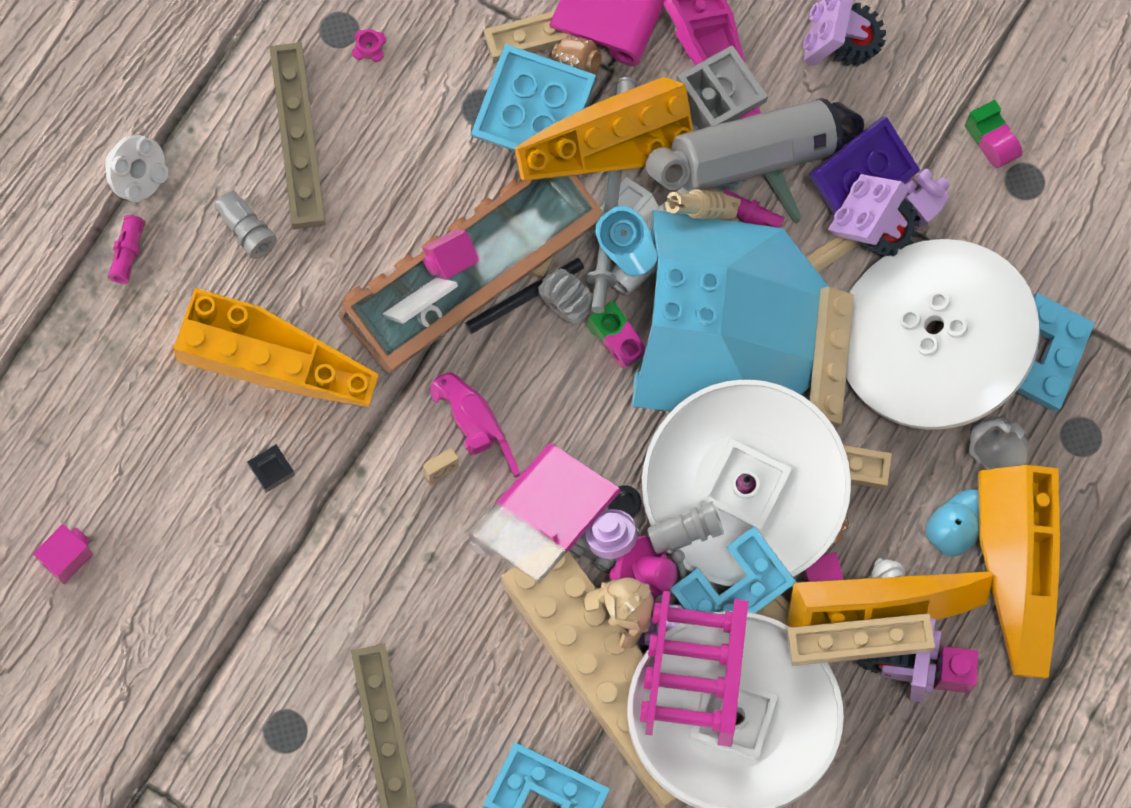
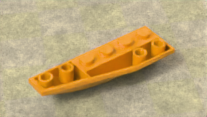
[515,77,693,181]
[173,288,379,407]
[978,465,1060,679]
[787,571,993,628]

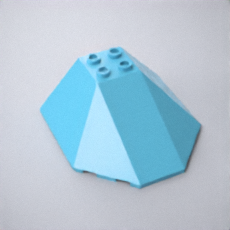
[632,210,829,412]

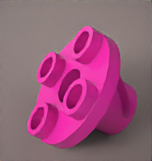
[610,536,677,600]

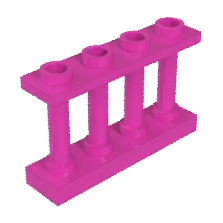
[639,591,749,747]

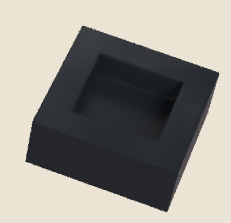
[247,444,295,493]

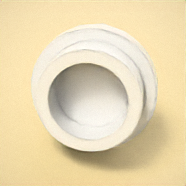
[872,558,905,578]

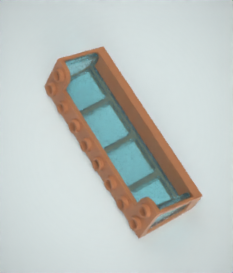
[338,175,604,375]

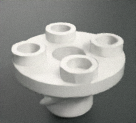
[105,135,169,202]

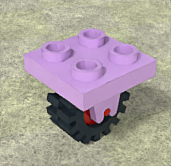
[803,0,886,67]
[828,174,919,257]
[858,618,941,703]

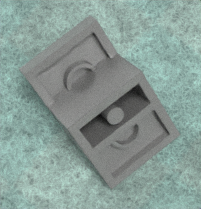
[676,45,768,131]

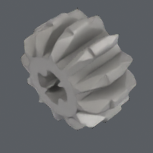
[538,268,593,324]

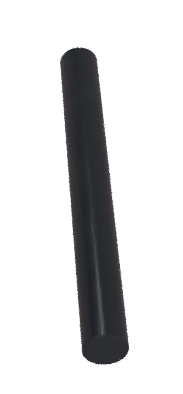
[465,257,584,334]

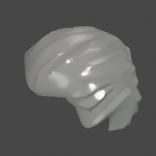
[969,417,1029,470]

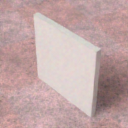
[382,277,458,327]

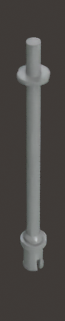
[587,77,637,313]

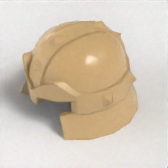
[584,577,655,649]

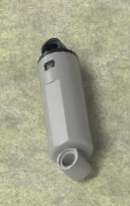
[646,98,865,192]

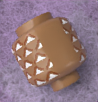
[551,35,602,74]

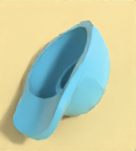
[595,206,658,276]
[926,489,979,557]

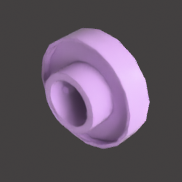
[585,509,638,559]

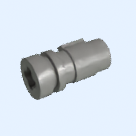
[215,191,277,259]
[648,501,724,554]

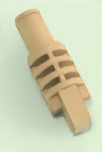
[666,189,741,220]

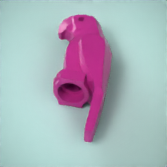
[430,372,520,478]

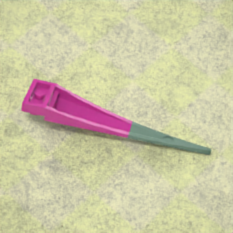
[664,0,801,224]

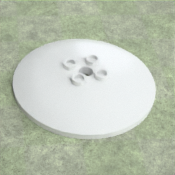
[846,239,1040,430]
[642,380,851,587]
[627,611,844,808]

